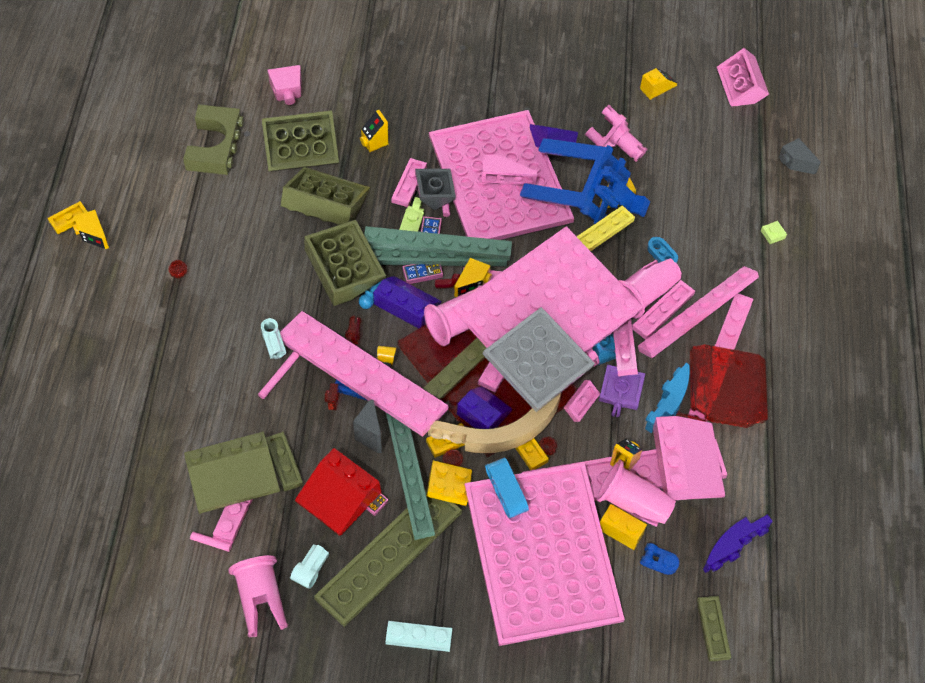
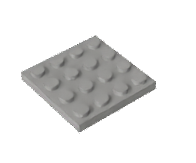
[483,307,595,412]

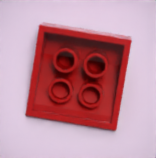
[295,448,381,536]

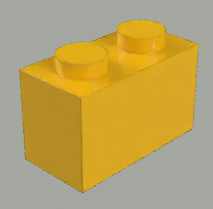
[600,504,647,550]

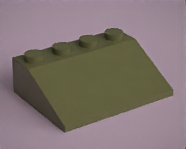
[262,111,339,172]
[281,167,370,225]
[304,220,386,306]
[184,431,280,514]

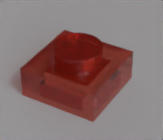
[325,383,339,410]

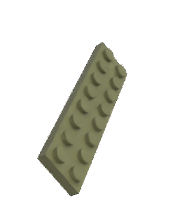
[314,489,462,627]

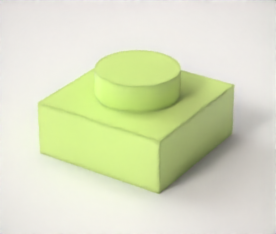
[761,221,787,244]

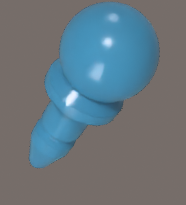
[359,281,381,309]

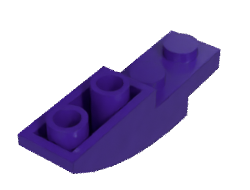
[703,515,772,573]

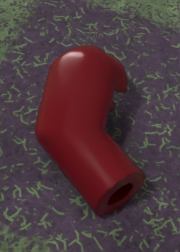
[435,274,460,289]

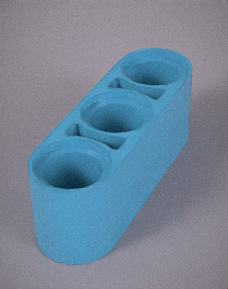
[485,458,529,519]

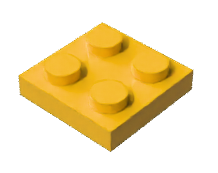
[426,460,472,506]

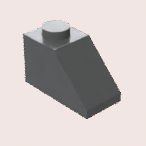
[779,138,821,174]

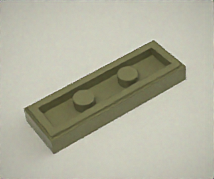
[266,432,303,492]
[697,596,731,662]

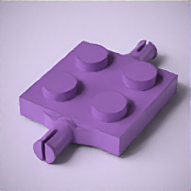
[599,365,645,417]

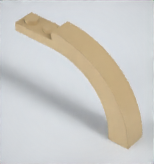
[428,393,561,453]

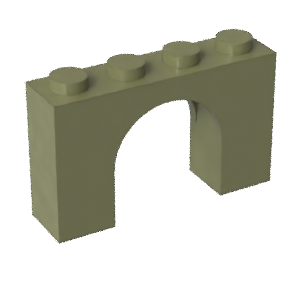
[183,104,244,175]

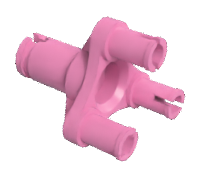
[585,105,648,162]

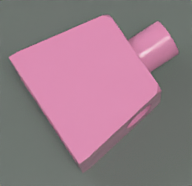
[268,65,302,105]

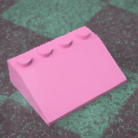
[653,416,725,500]

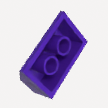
[373,276,441,330]

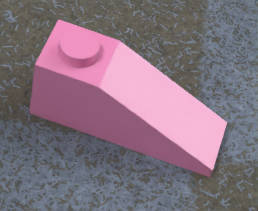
[482,154,537,185]

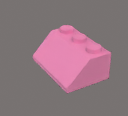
[717,48,769,106]

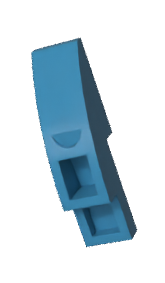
[645,363,690,433]

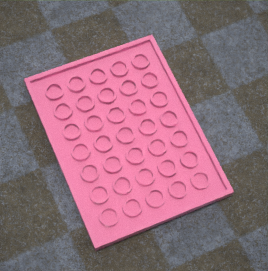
[429,110,574,240]
[453,226,643,353]
[465,462,625,646]

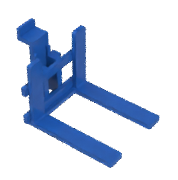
[520,138,650,224]

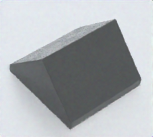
[415,169,456,210]
[353,399,382,453]

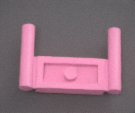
[190,499,253,552]

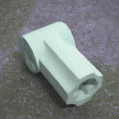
[261,318,286,359]
[290,544,329,589]

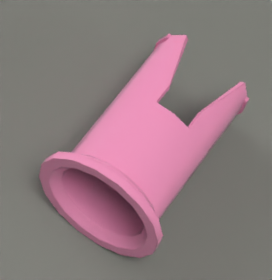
[618,258,681,319]
[424,286,482,346]
[596,460,676,527]
[228,555,288,637]

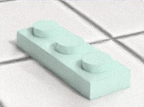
[385,621,452,652]

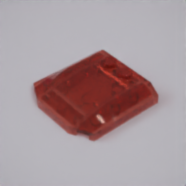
[690,344,768,428]

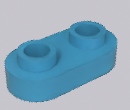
[647,237,678,263]

